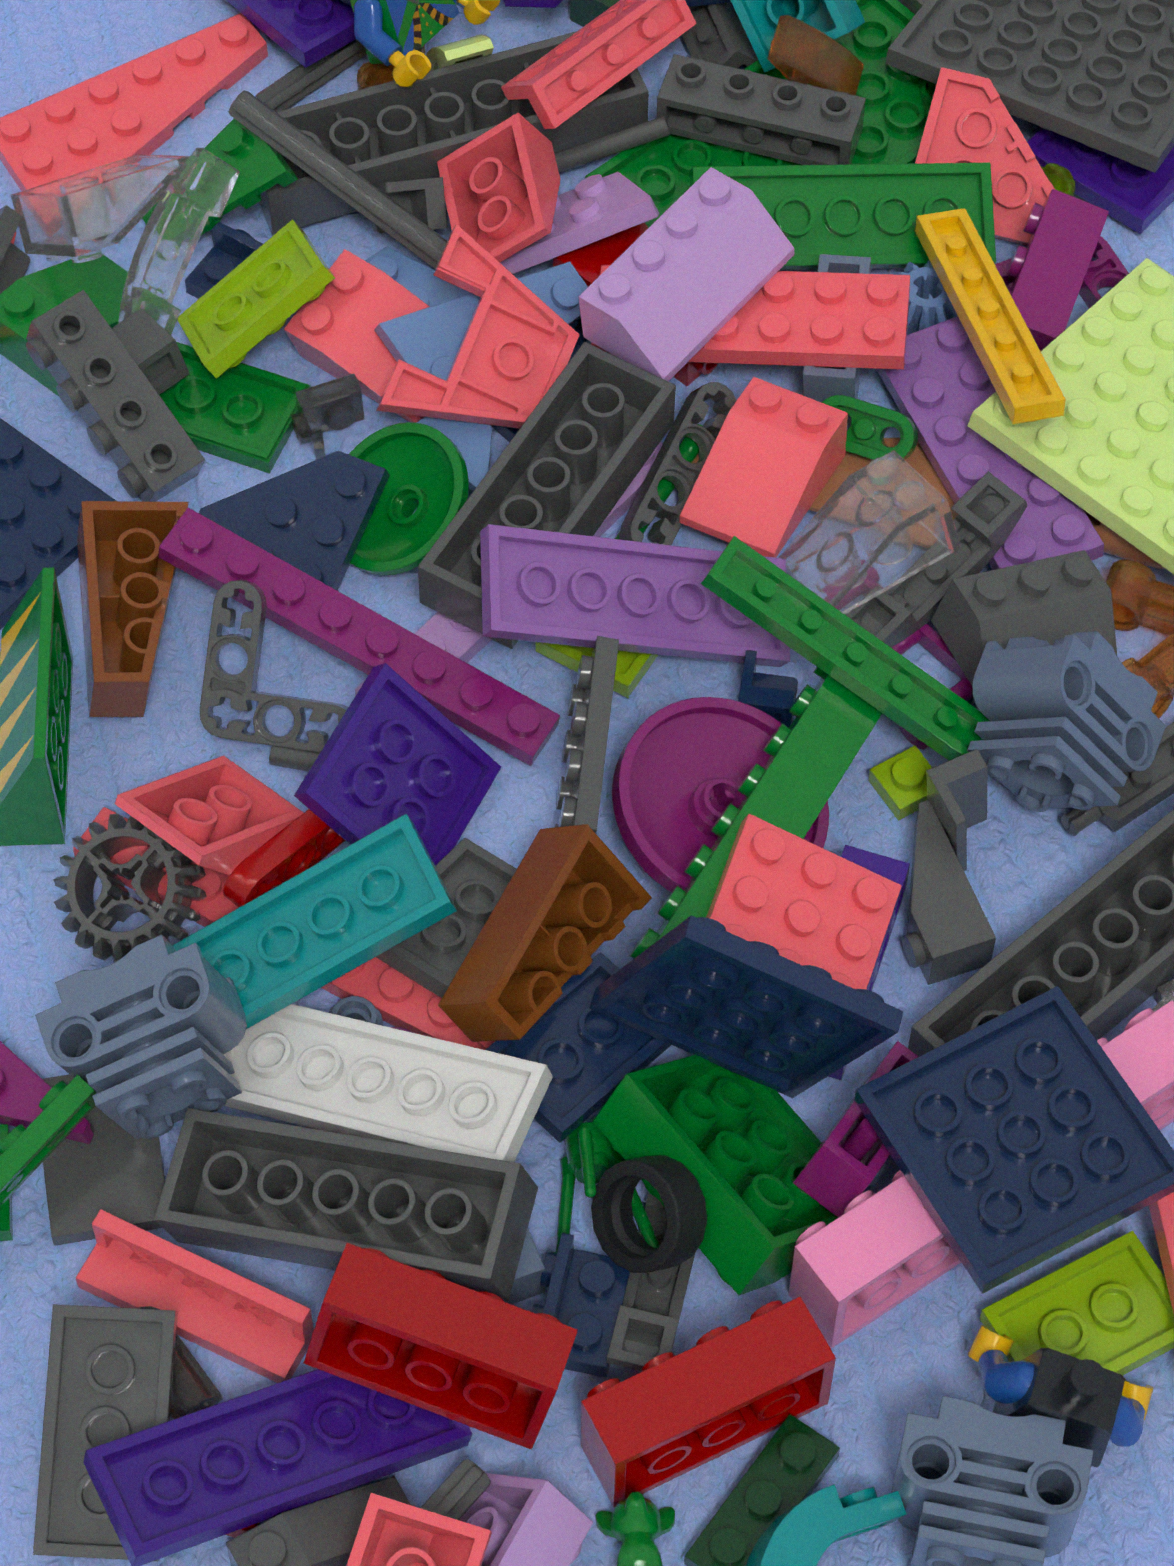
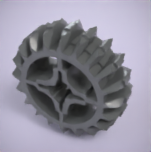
[53,813,207,962]

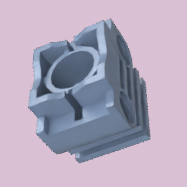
[967,631,1166,812]
[35,934,247,1140]
[892,1396,1093,1566]

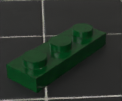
[684,1414,840,1566]

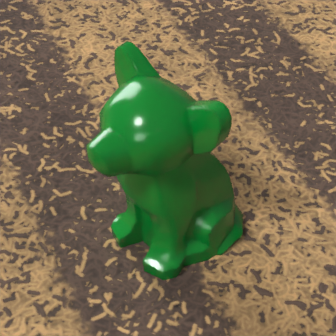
[596,1492,675,1566]

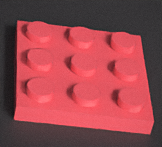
[706,814,902,990]

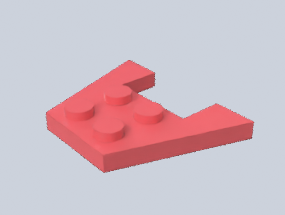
[376,224,580,429]

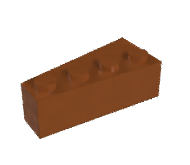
[77,501,189,717]
[438,824,652,1042]

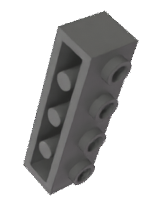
[657,54,866,165]
[26,289,205,502]

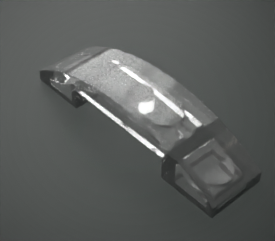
[119,148,240,335]

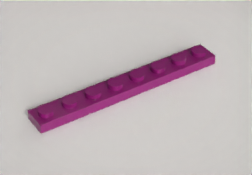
[159,508,560,766]

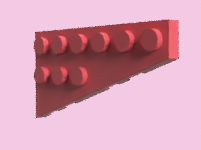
[0,13,268,236]

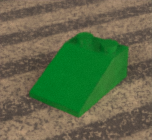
[0,250,170,396]

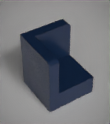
[738,650,798,728]

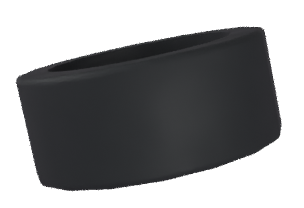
[591,1155,707,1273]

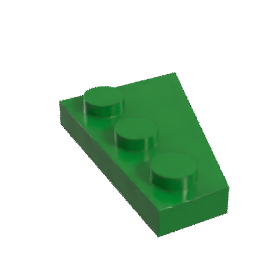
[139,119,298,253]

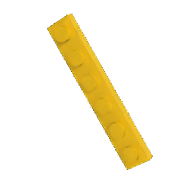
[915,208,1066,424]

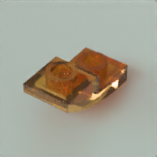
[768,15,864,96]

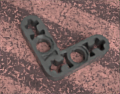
[200,580,348,752]

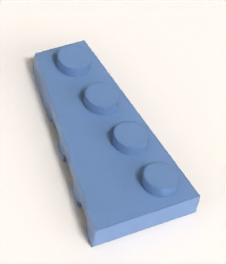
[374,262,588,381]

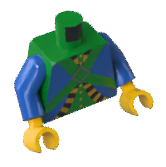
[350,0,500,87]

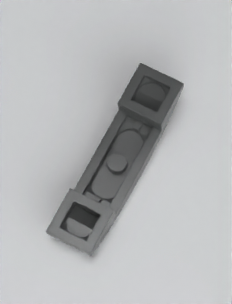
[843,471,1028,647]
[606,1193,696,1371]

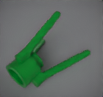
[556,1122,659,1252]

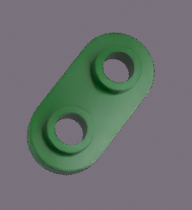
[821,395,918,464]

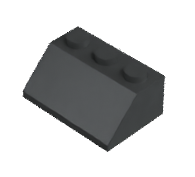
[931,550,1117,685]

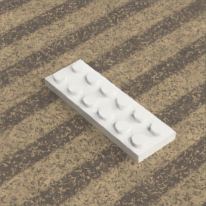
[223,1004,553,1162]

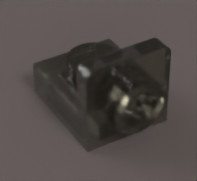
[291,374,365,460]

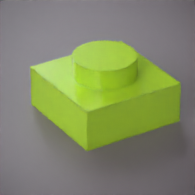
[868,745,932,821]

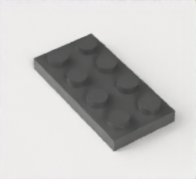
[555,636,619,833]
[33,1304,178,1561]

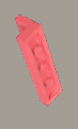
[501,0,697,129]
[76,1209,314,1383]

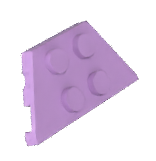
[500,172,659,274]

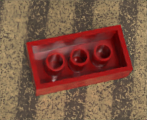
[303,1243,578,1450]
[581,1297,836,1508]

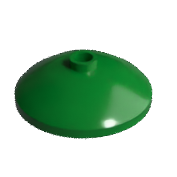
[349,422,469,575]

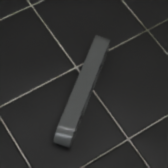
[619,382,737,545]

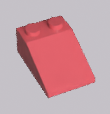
[437,113,561,262]
[284,249,430,423]
[680,377,848,558]
[115,756,304,875]

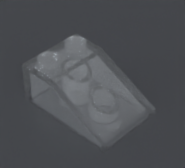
[11,155,191,263]
[778,450,961,614]

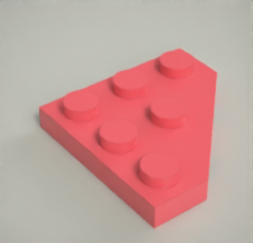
[915,67,1055,246]

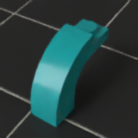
[746,1484,907,1566]

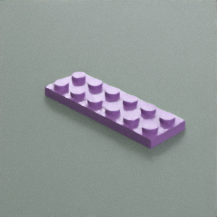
[876,317,1104,570]
[480,524,790,667]

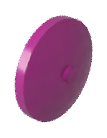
[612,697,829,892]

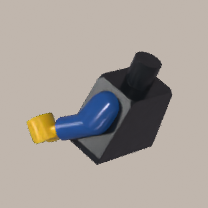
[968,1325,1154,1468]

